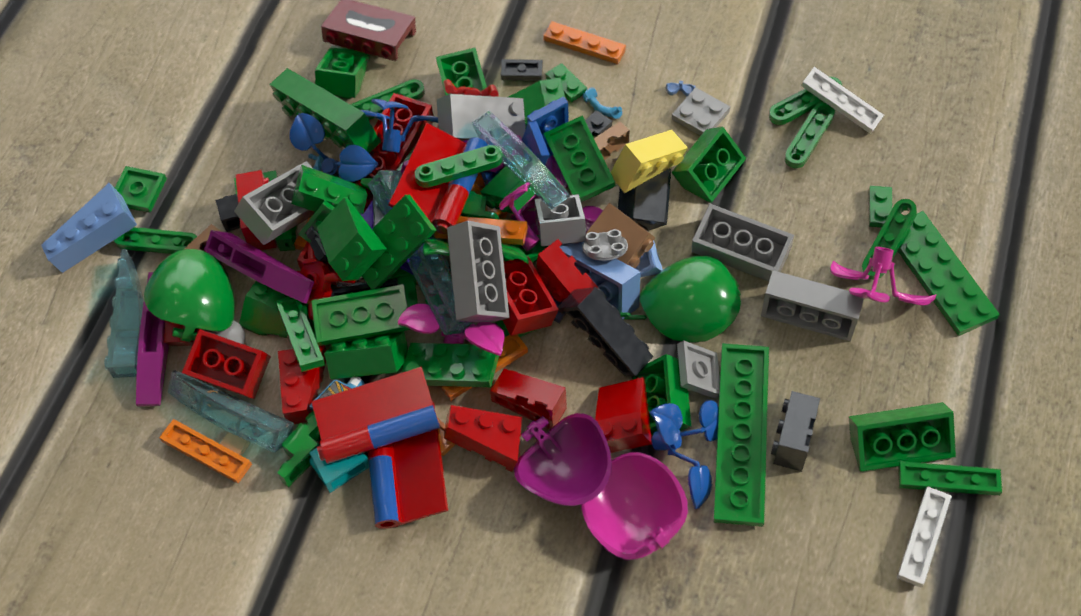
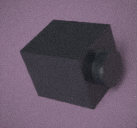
[215,194,241,232]

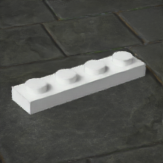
[801,67,884,134]
[897,487,951,588]

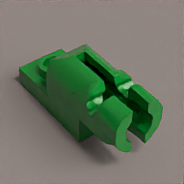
[277,410,321,487]

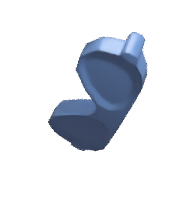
[666,81,695,96]

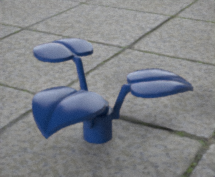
[361,99,438,153]
[289,113,378,182]
[650,400,719,509]

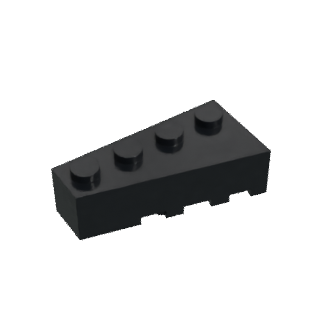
[558,287,654,376]

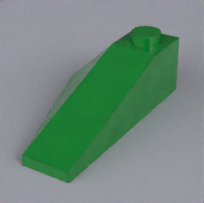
[239,281,316,339]

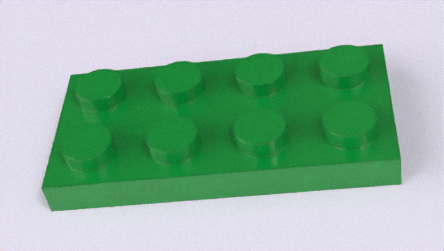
[544,115,617,202]
[362,195,436,290]
[311,285,411,346]
[401,343,499,388]

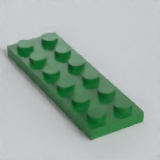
[897,211,1000,336]

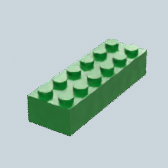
[269,68,381,153]

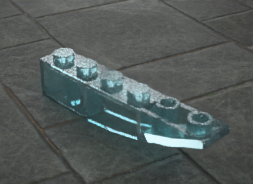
[472,111,570,210]
[104,249,144,378]
[167,370,294,452]

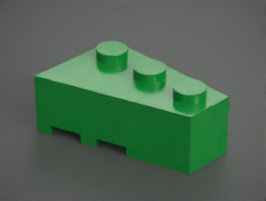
[324,331,408,379]

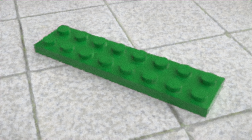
[713,343,769,527]

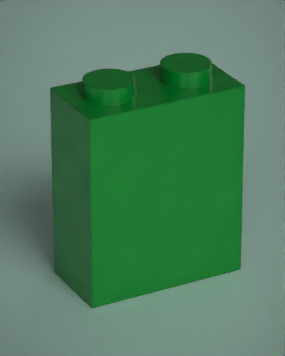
[480,156,551,214]

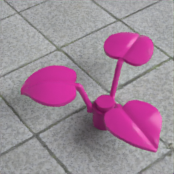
[499,182,540,251]
[830,247,936,305]
[398,289,504,356]

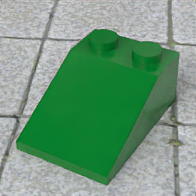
[315,45,370,99]
[507,77,565,130]
[317,197,387,281]

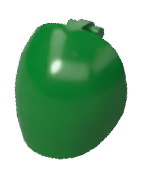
[144,249,235,342]
[640,256,741,343]

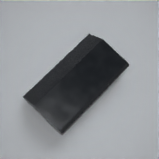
[618,167,672,231]

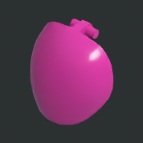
[581,452,688,560]

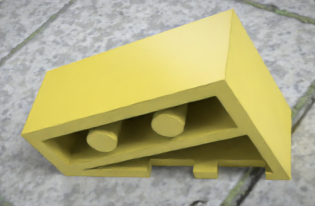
[611,130,688,193]

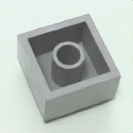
[534,194,586,246]

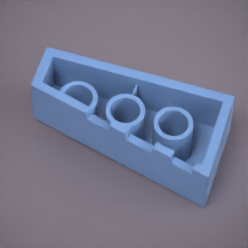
[41,183,137,273]
[560,241,640,319]

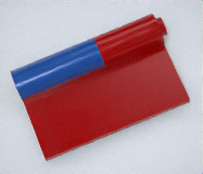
[388,123,488,234]
[311,367,440,464]
[367,402,448,529]

